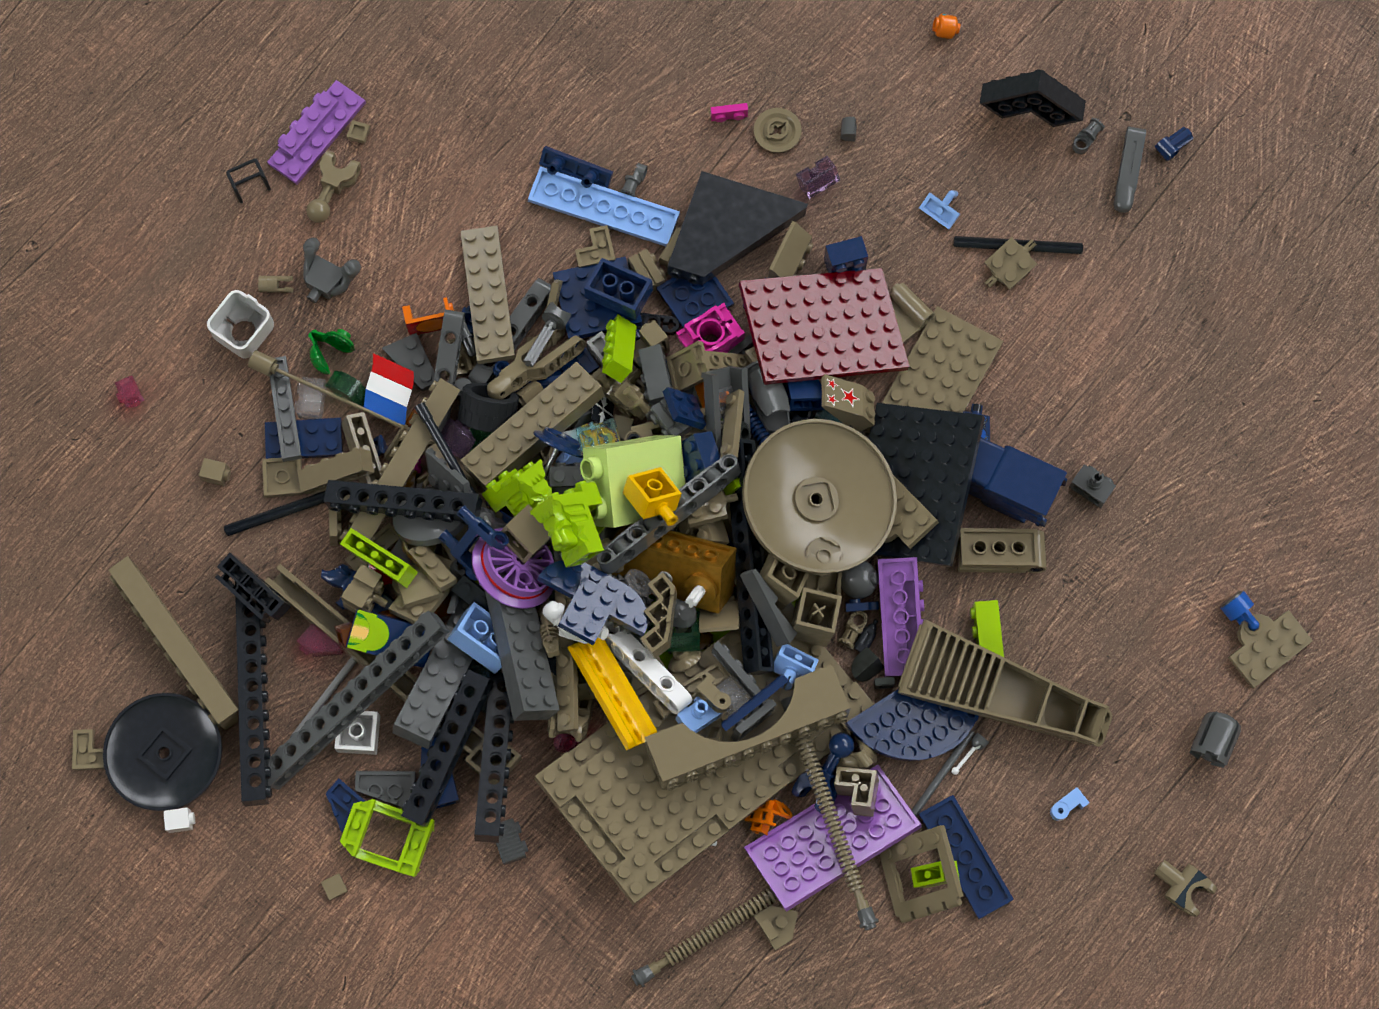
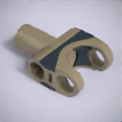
[1154,859,1217,917]

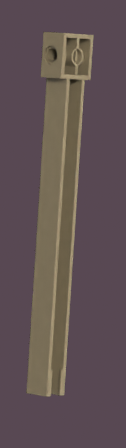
[264,564,522,785]

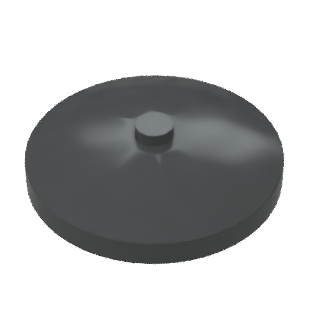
[393,486,466,546]

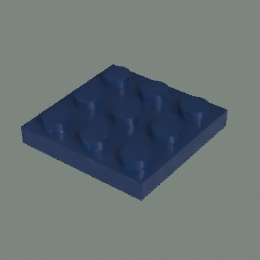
[656,276,734,328]

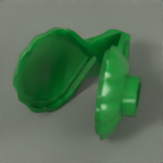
[308,329,355,375]

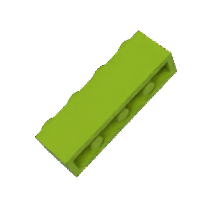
[602,315,637,383]
[340,528,418,588]
[970,600,1004,657]

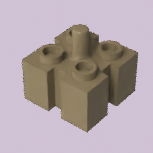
[341,564,388,613]

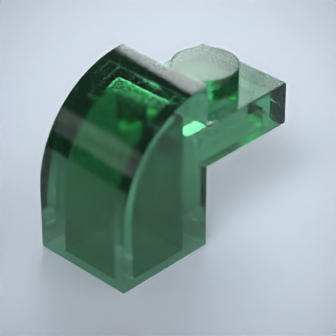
[325,371,366,407]

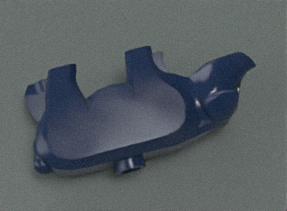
[321,564,395,613]

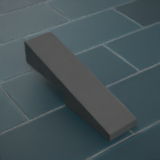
[740,569,797,647]

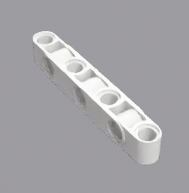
[605,618,692,714]

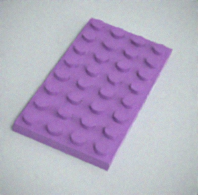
[744,765,922,912]

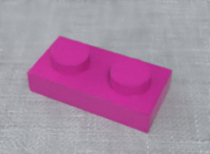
[711,103,748,122]

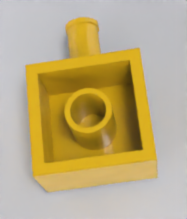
[623,467,682,526]

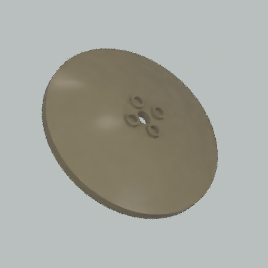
[742,419,897,574]

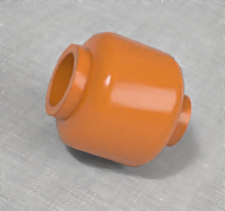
[932,13,961,39]

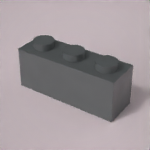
[637,344,673,406]

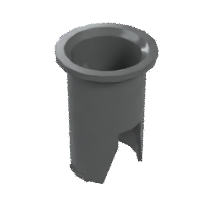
[746,361,790,432]

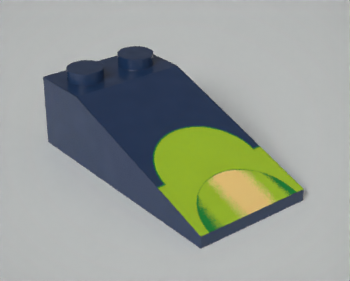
[346,609,430,668]

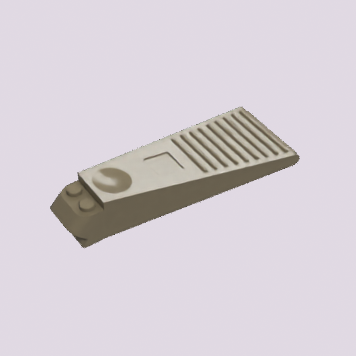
[898,619,1112,747]

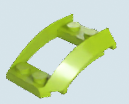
[340,799,435,877]

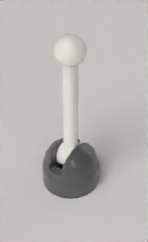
[952,733,989,775]

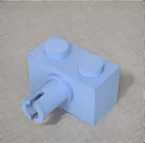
[773,644,819,690]
[675,696,723,733]

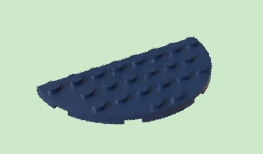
[845,689,979,761]

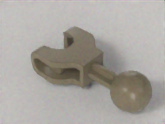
[306,150,361,223]

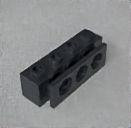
[215,552,291,624]

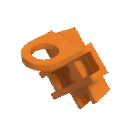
[744,799,793,836]

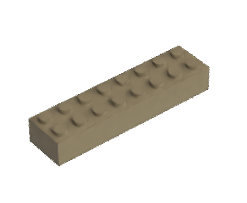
[460,362,605,491]

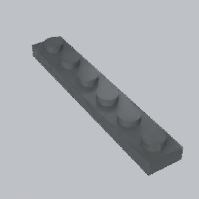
[270,356,302,462]

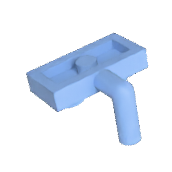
[919,190,960,229]

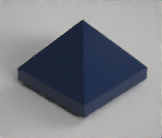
[373,435,388,457]

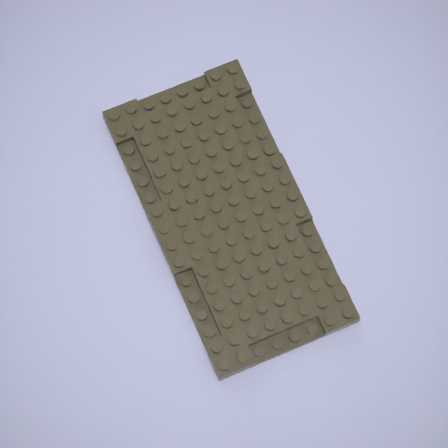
[534,600,874,906]

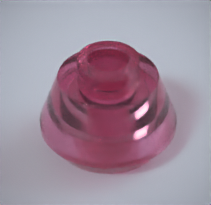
[553,733,578,753]

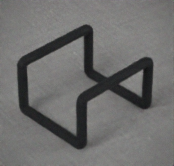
[226,158,271,203]

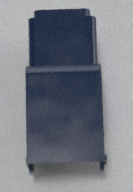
[969,437,1067,527]

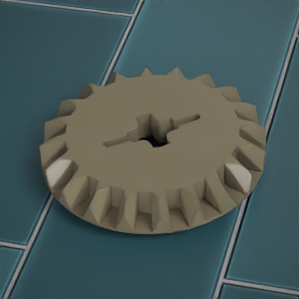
[754,108,802,154]

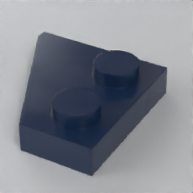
[326,778,365,833]

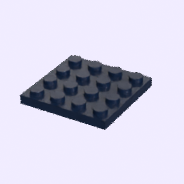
[553,256,642,339]

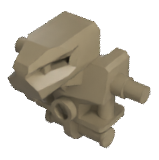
[597,364,651,420]

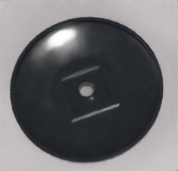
[103,693,222,811]

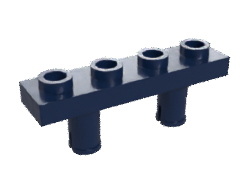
[539,146,613,188]

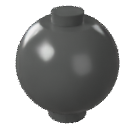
[841,561,879,599]

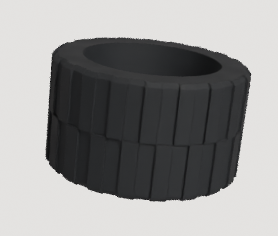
[457,383,519,433]

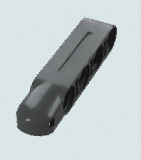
[1113,126,1146,213]

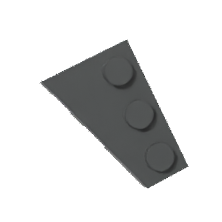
[382,333,435,391]
[355,771,416,807]

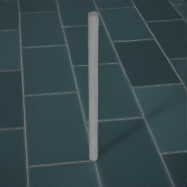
[292,658,357,734]

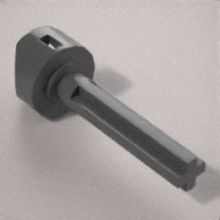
[523,302,571,367]

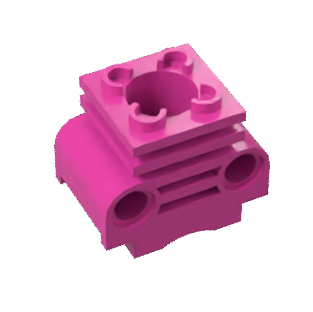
[676,303,745,353]

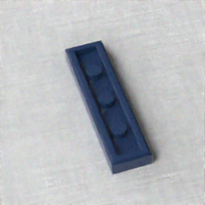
[721,674,789,731]

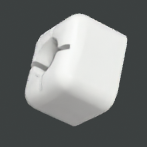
[207,290,274,359]

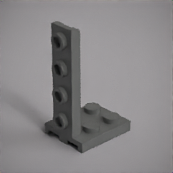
[712,641,777,742]

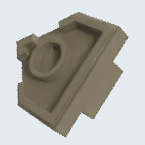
[754,905,798,951]

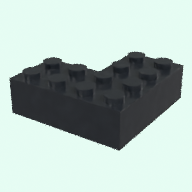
[979,69,1086,127]

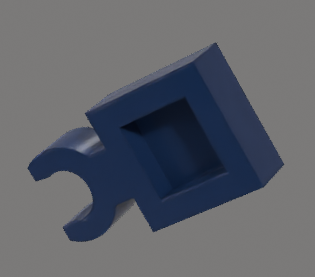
[844,599,879,612]

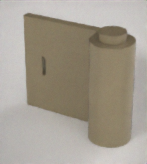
[890,283,935,344]

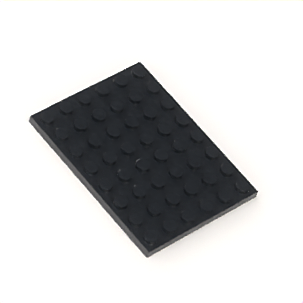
[869,403,985,567]

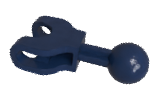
[792,733,854,813]

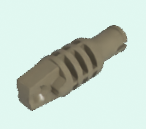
[539,611,560,658]

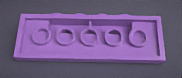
[267,80,366,185]
[878,557,925,676]

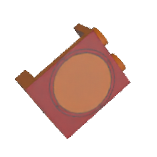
[402,297,454,335]

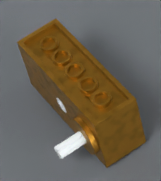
[612,524,736,614]

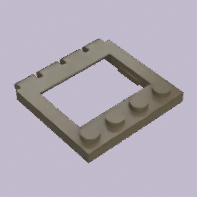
[880,825,963,923]

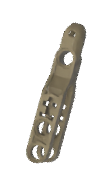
[487,328,586,399]

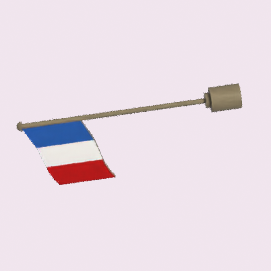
[248,350,414,428]

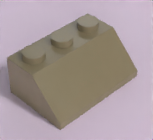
[768,221,814,278]

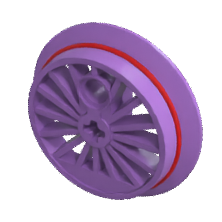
[472,528,554,609]

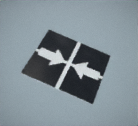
[591,397,614,430]

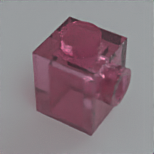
[115,375,145,408]

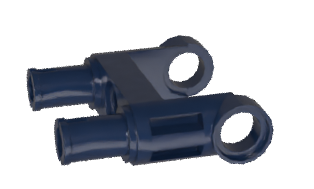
[438,505,509,581]

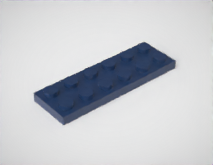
[918,795,1014,920]

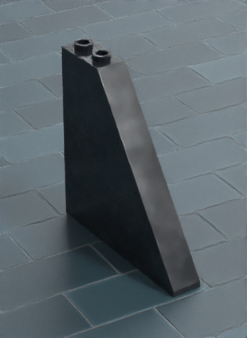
[667,171,808,285]

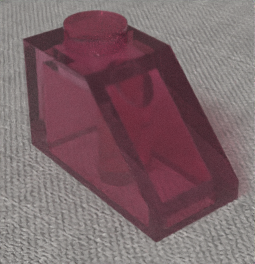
[297,624,344,657]

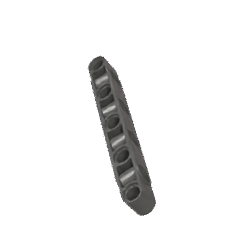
[596,454,741,574]

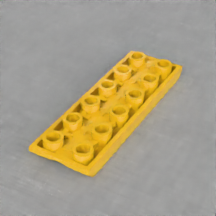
[567,638,657,751]

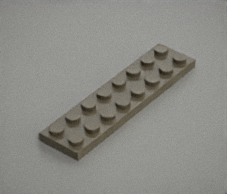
[461,226,515,364]

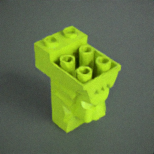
[482,459,552,517]
[530,480,604,568]

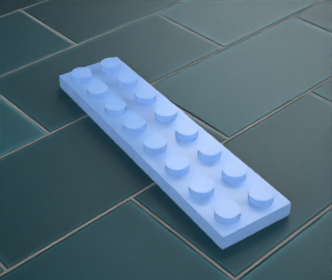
[528,166,680,247]

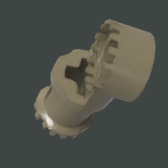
[837,611,867,649]

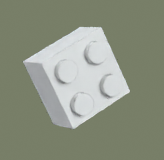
[335,710,380,755]

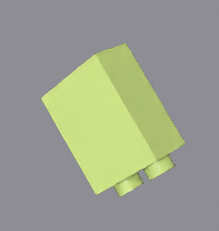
[580,435,685,528]

